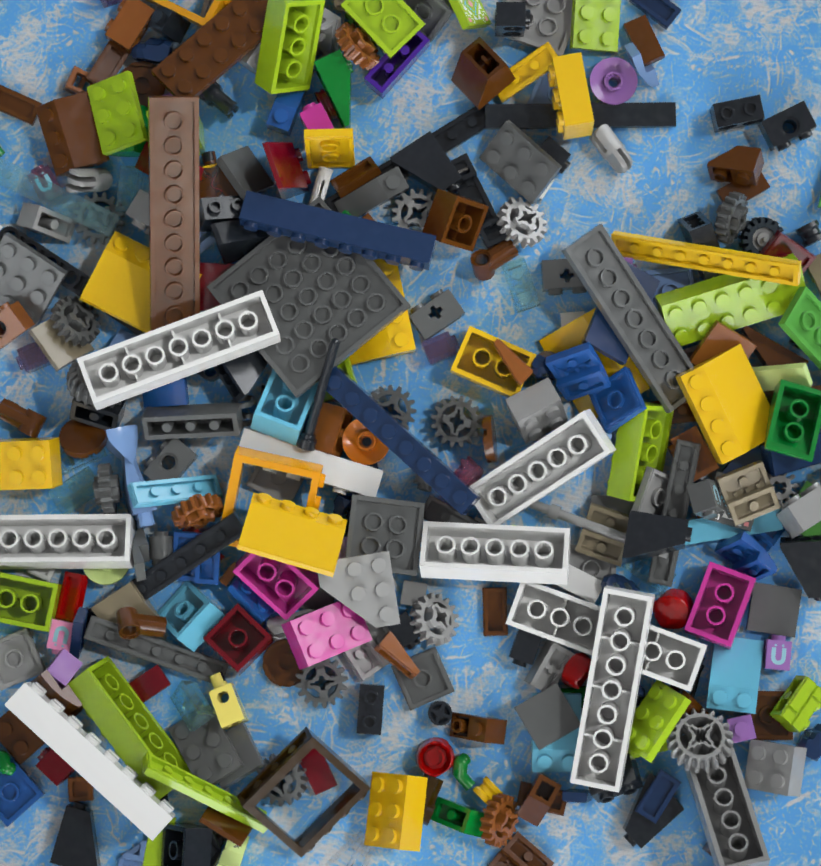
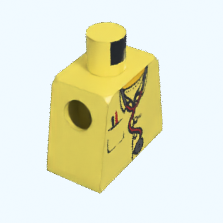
[208,672,249,730]

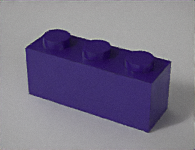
[364,31,430,99]

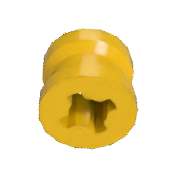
[472,776,503,804]

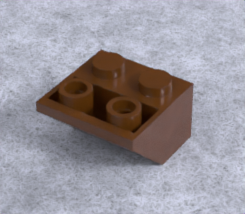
[451,37,516,110]

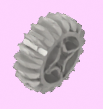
[667,707,734,774]

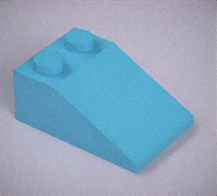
[250,370,319,446]
[706,638,764,714]
[531,693,581,772]

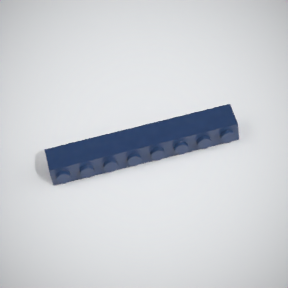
[239,191,436,271]
[327,366,481,515]

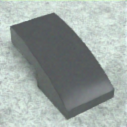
[132,528,150,582]

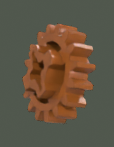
[335,22,380,71]
[171,493,224,530]
[479,793,519,848]

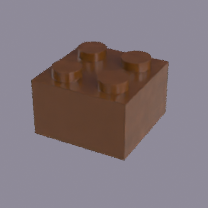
[422,189,489,252]

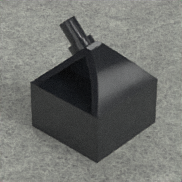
[161,823,225,866]

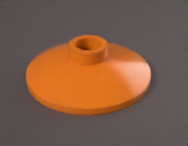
[342,419,389,465]

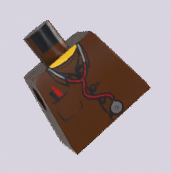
[199,151,238,201]

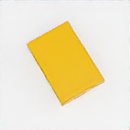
[304,128,355,169]

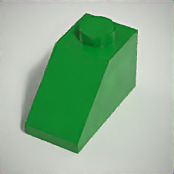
[430,797,484,837]

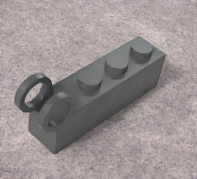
[141,395,256,440]

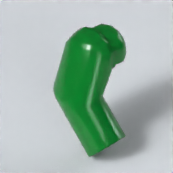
[0,748,16,776]
[453,753,475,791]

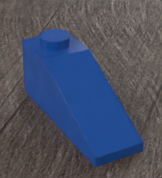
[266,69,315,137]

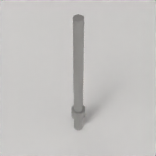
[530,501,669,559]

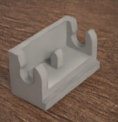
[316,7,341,59]
[524,639,574,691]

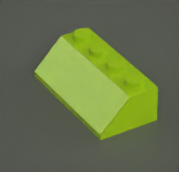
[254,0,325,94]
[606,402,674,501]

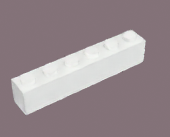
[239,428,384,497]

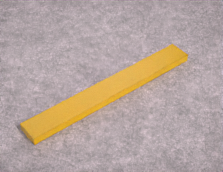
[611,231,801,286]

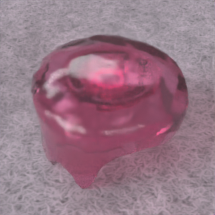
[454,456,484,486]

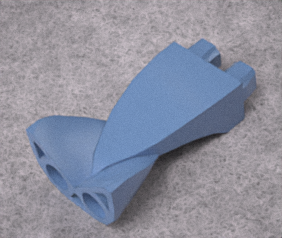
[105,425,157,529]

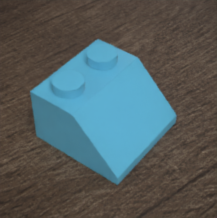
[157,581,225,652]

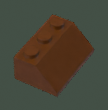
[35,92,110,176]

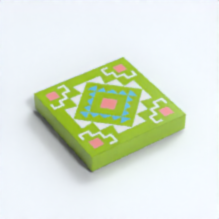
[448,0,492,30]

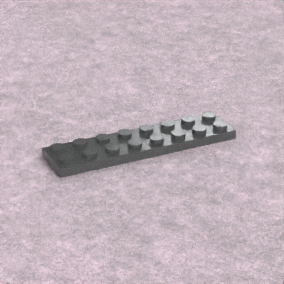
[562,223,694,413]

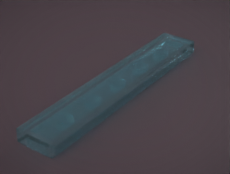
[0,158,121,238]

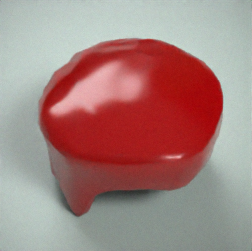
[653,588,694,629]
[562,652,591,689]
[415,737,455,777]

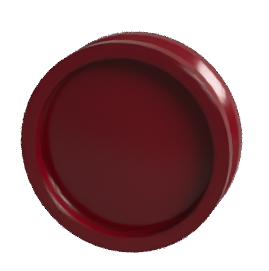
[314,88,338,122]

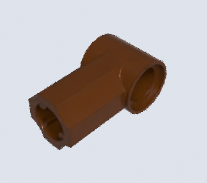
[471,239,519,281]
[0,398,47,438]
[116,607,167,639]

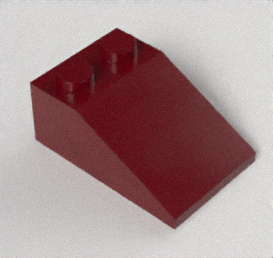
[262,142,311,200]

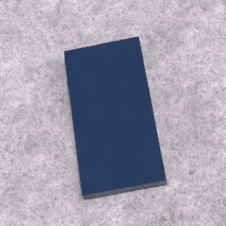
[582,261,660,365]

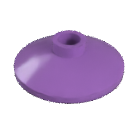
[590,57,638,105]

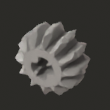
[767,473,799,506]

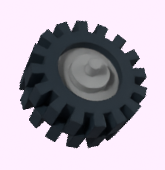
[738,217,784,254]

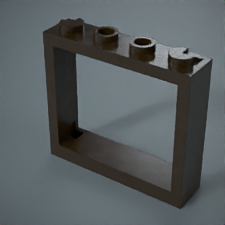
[237,727,371,858]

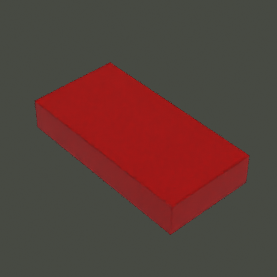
[55,571,89,622]

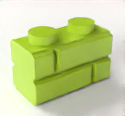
[770,675,821,733]

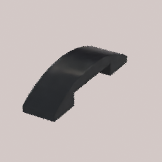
[451,153,507,249]

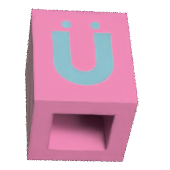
[46,619,73,655]

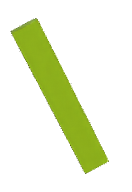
[142,752,268,834]

